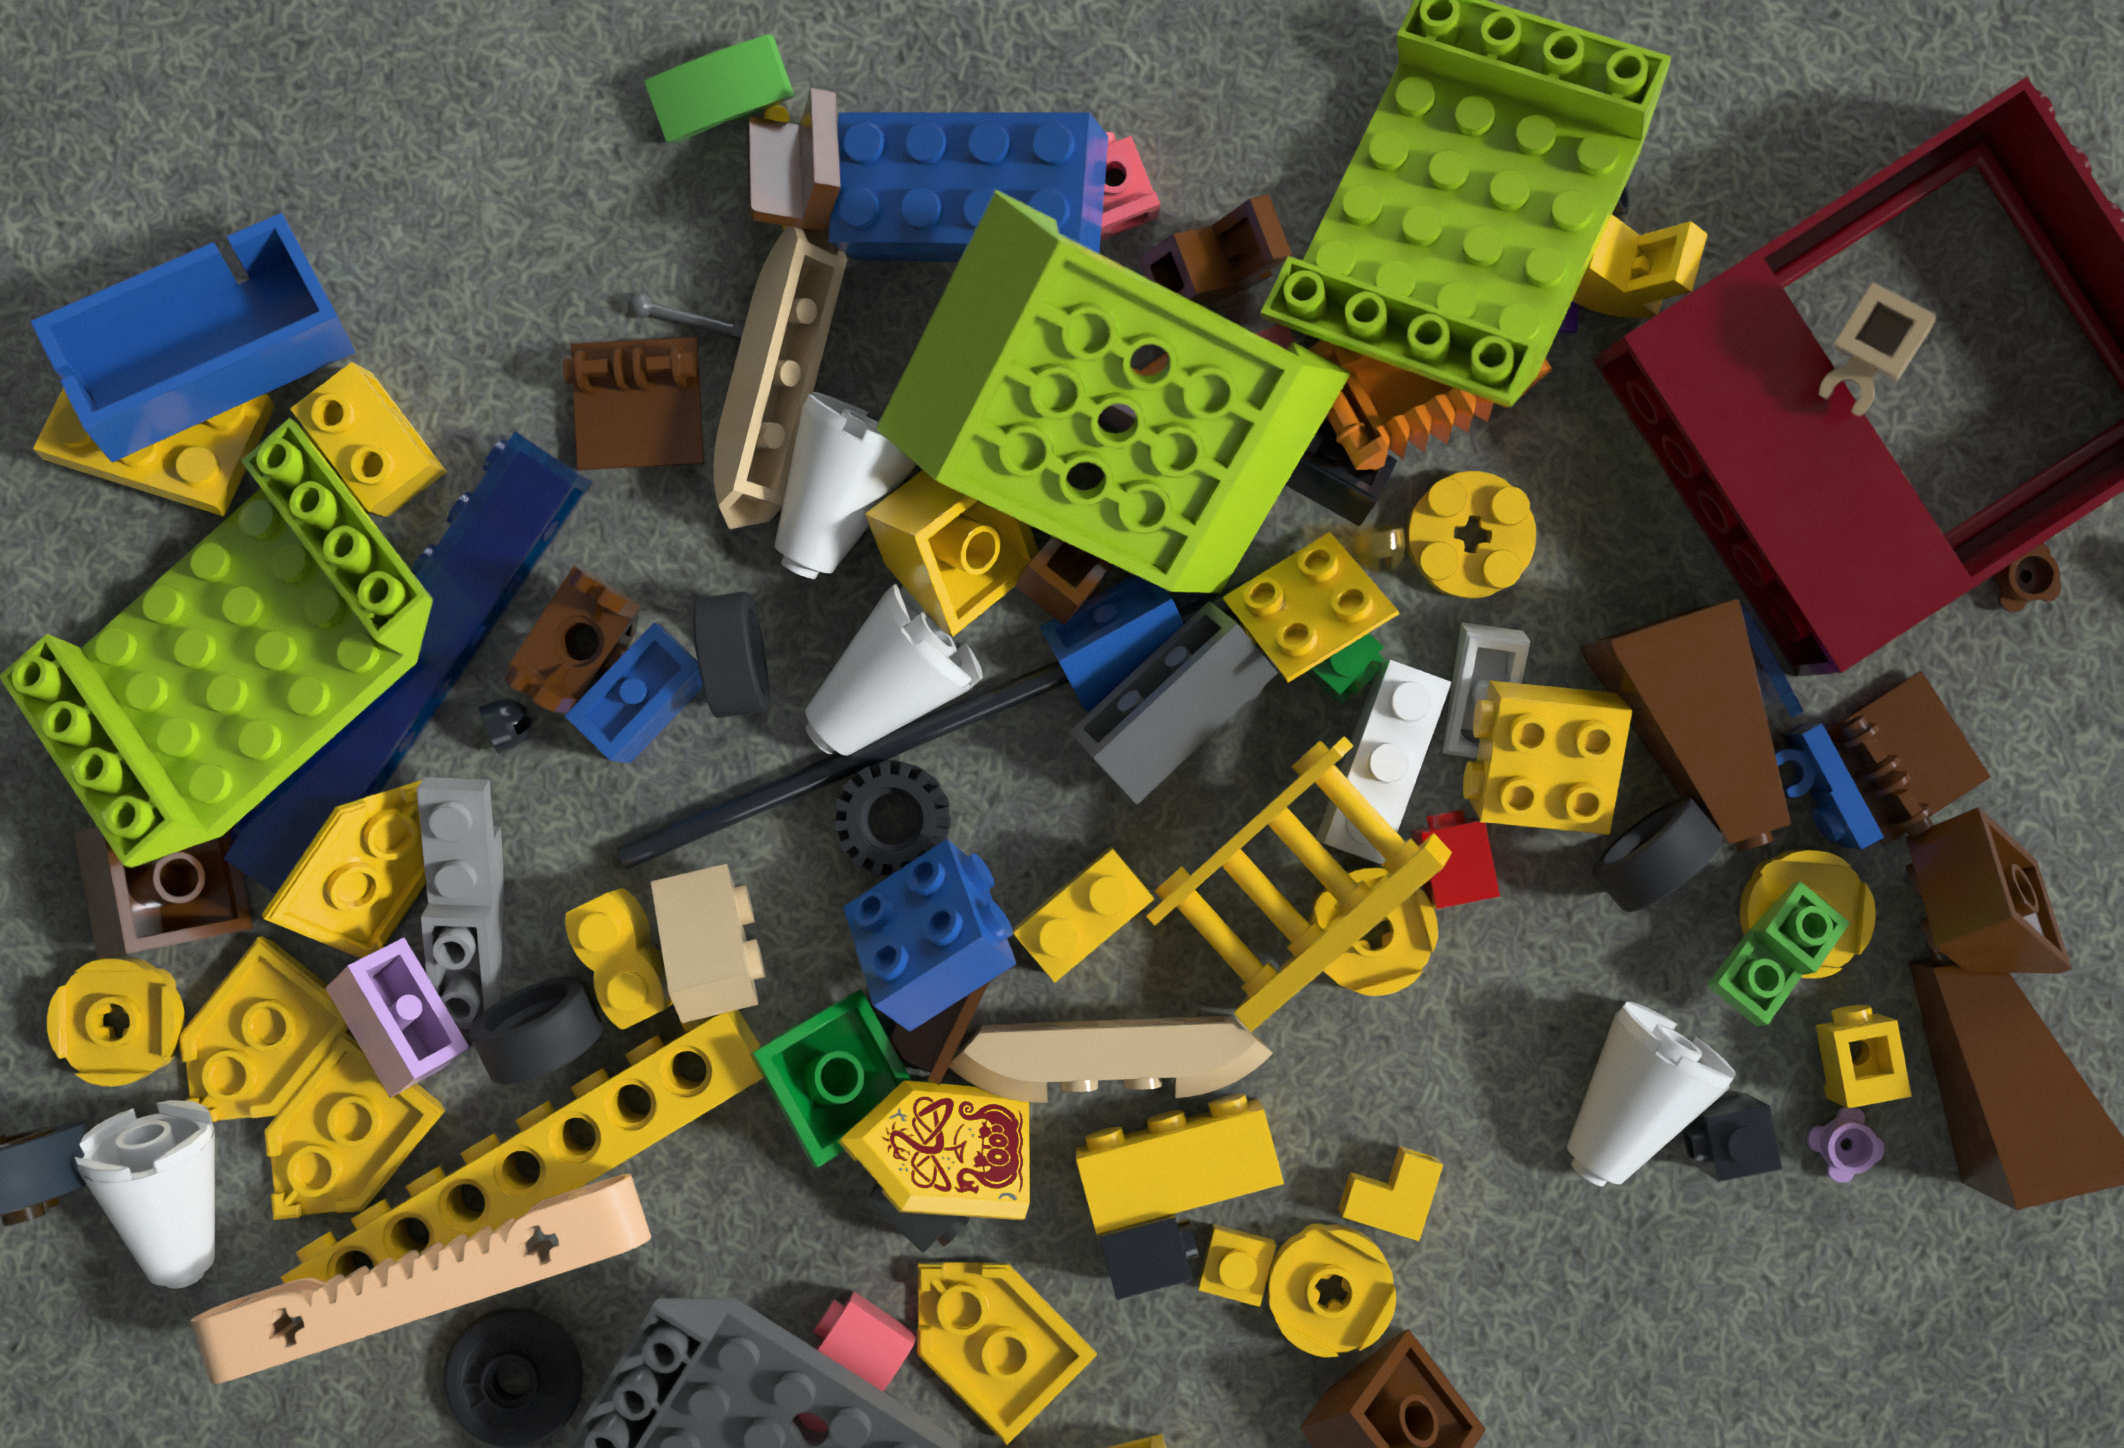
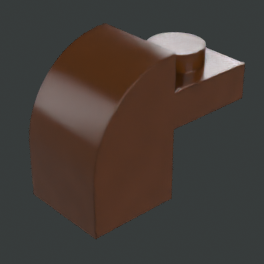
[1138,194,1292,307]

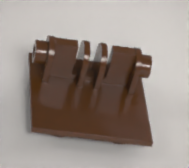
[563,337,705,471]
[1827,671,1991,846]

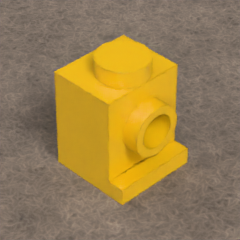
[1815,1005,1912,1109]

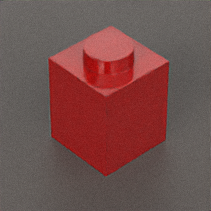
[1411,809,1500,909]

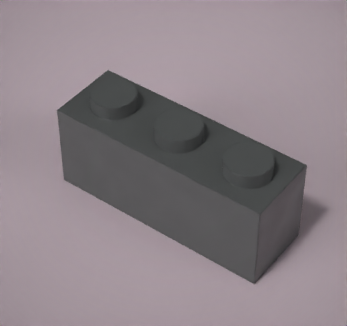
[1069,601,1278,804]

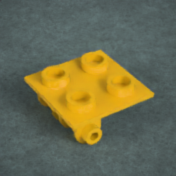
[1222,532,1399,682]

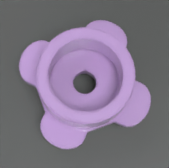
[1807,1107,1885,1182]

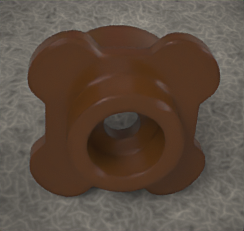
[1993,543,2061,612]

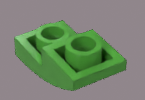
[644,34,795,143]
[1707,881,1850,1026]

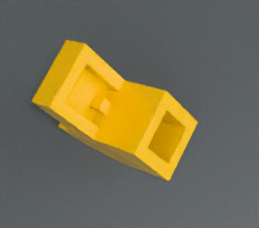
[1572,215,1707,318]

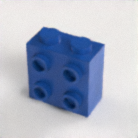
[843,839,1016,1031]

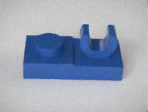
[1774,723,1884,850]

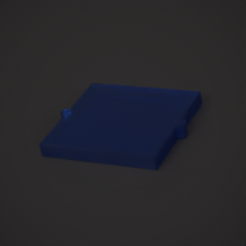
[1739,601,1804,717]

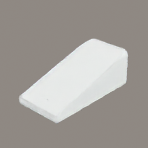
[1442,622,1530,758]

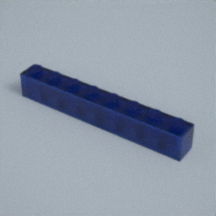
[223,431,592,894]

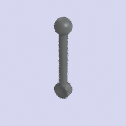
[628,293,745,341]

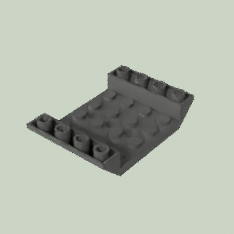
[565,1298,963,1448]

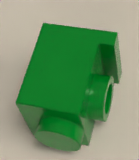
[1305,633,1385,705]

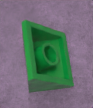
[750,989,912,1169]

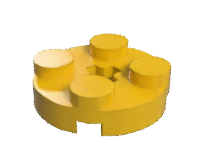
[1406,471,1536,599]
[1740,849,1876,978]
[1308,866,1438,996]
[47,956,185,1087]
[1267,1223,1396,1357]

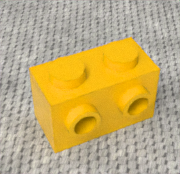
[290,362,447,518]

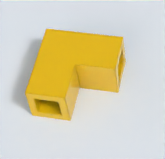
[1338,1146,1443,1241]

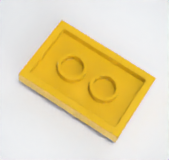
[33,388,274,517]

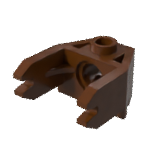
[504,565,641,713]

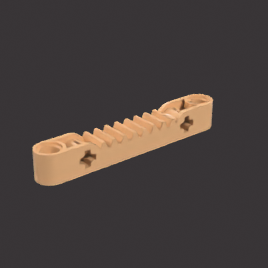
[190,1174,651,1384]

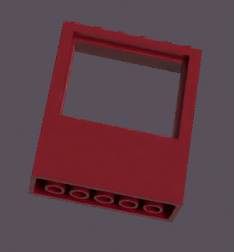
[1592,77,2124,677]

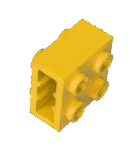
[1463,680,1632,835]

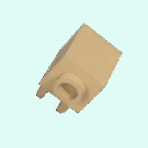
[1819,282,1936,417]

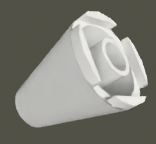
[775,392,917,579]
[805,584,983,756]
[1567,1002,1736,1186]
[75,1100,215,1289]

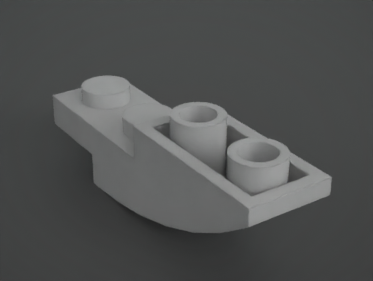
[417,777,504,1030]

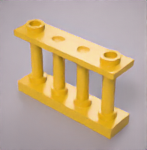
[1146,736,1452,1032]

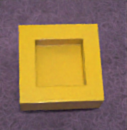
[1197,1224,1276,1307]

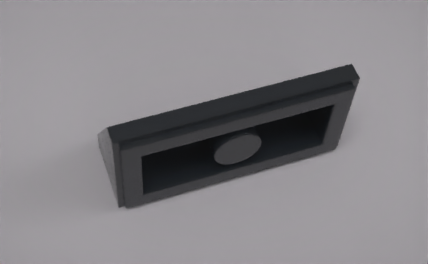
[1285,419,1398,526]

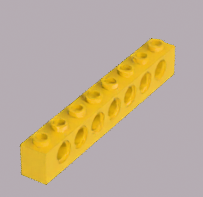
[281,1009,763,1283]

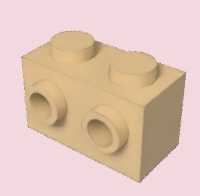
[651,864,765,1023]

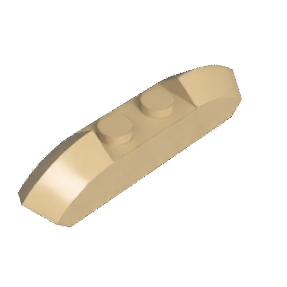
[713,226,847,529]
[948,1015,1273,1103]

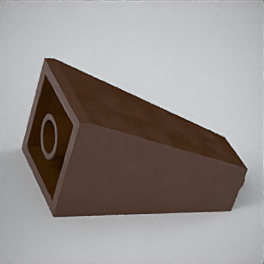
[1580,598,1791,851]
[1909,947,2124,1210]

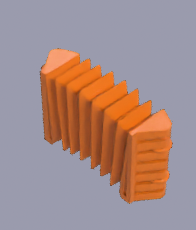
[1308,340,1552,471]

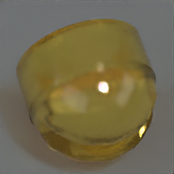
[1352,526,1406,573]

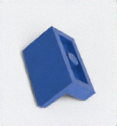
[1039,574,1184,711]
[565,622,703,764]

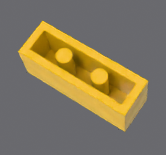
[1076,1093,1284,1235]

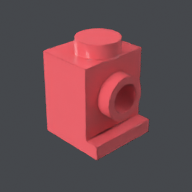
[1100,132,1160,242]

